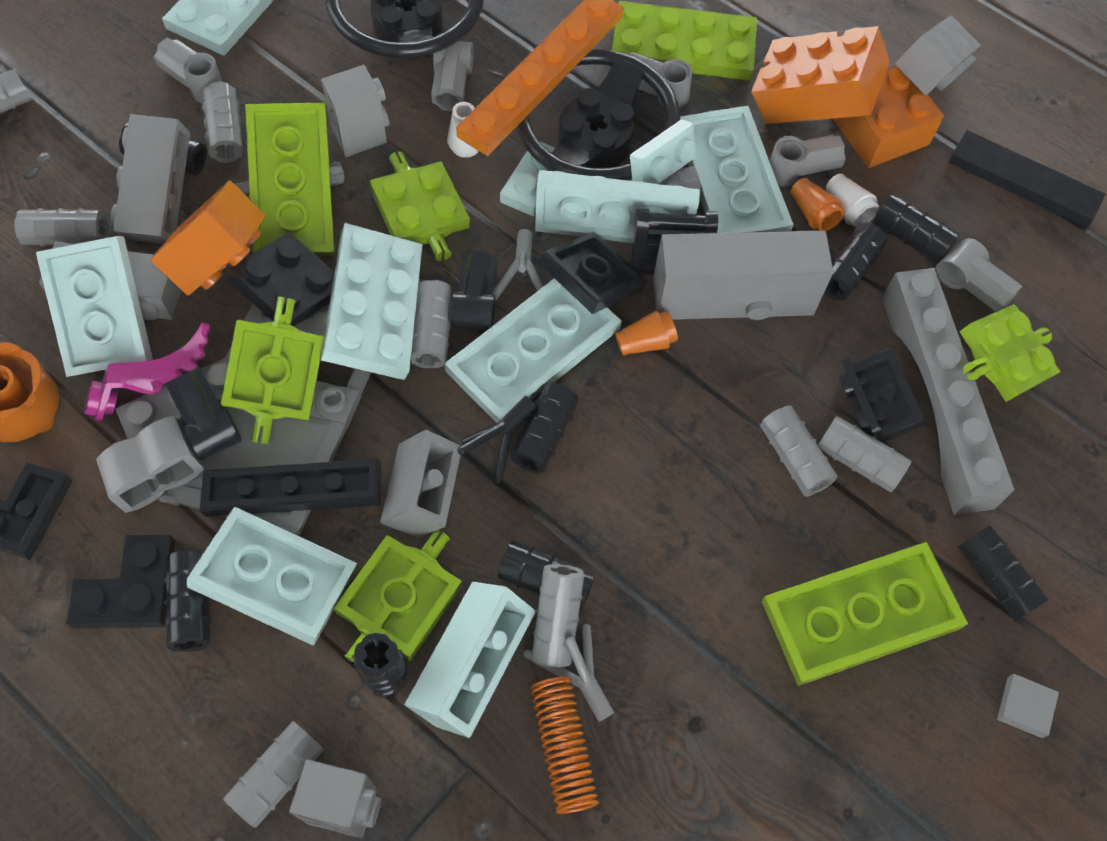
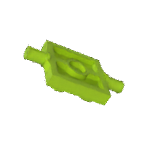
[370,151,470,262]
[221,297,324,445]
[959,304,1061,402]
[334,530,462,663]

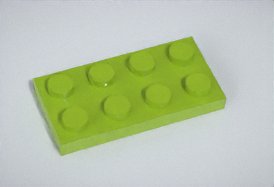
[612,1,757,81]
[245,103,335,257]
[761,542,968,686]

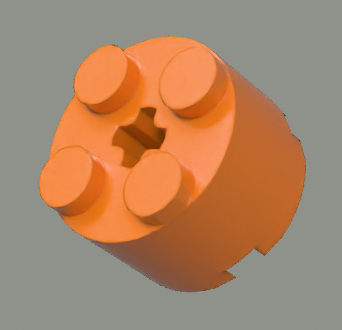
[0,342,60,443]

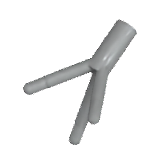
[494,229,544,302]
[523,624,615,722]

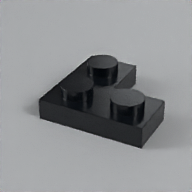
[0,462,73,560]
[66,535,175,629]

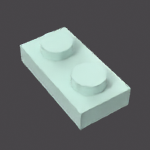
[630,120,695,184]
[500,142,555,217]

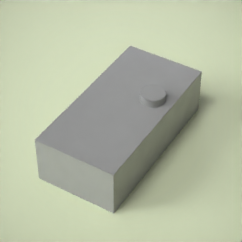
[653,231,833,320]

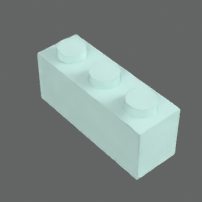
[404,581,536,738]

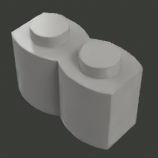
[96,416,204,513]

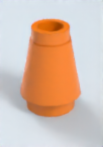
[790,178,844,232]
[615,310,678,356]

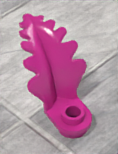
[84,322,210,421]

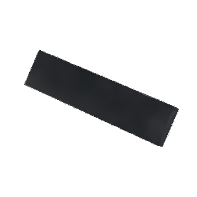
[948,130,1106,228]
[200,459,381,517]

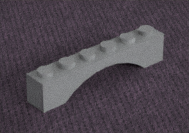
[882,268,1014,515]

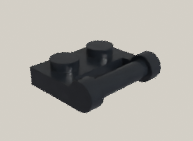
[631,208,718,274]

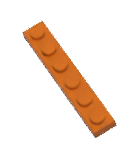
[456,0,624,156]

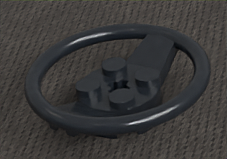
[325,0,484,61]
[516,49,680,180]

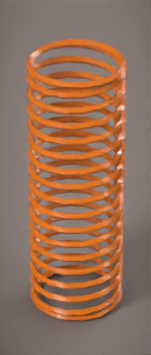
[530,677,599,814]

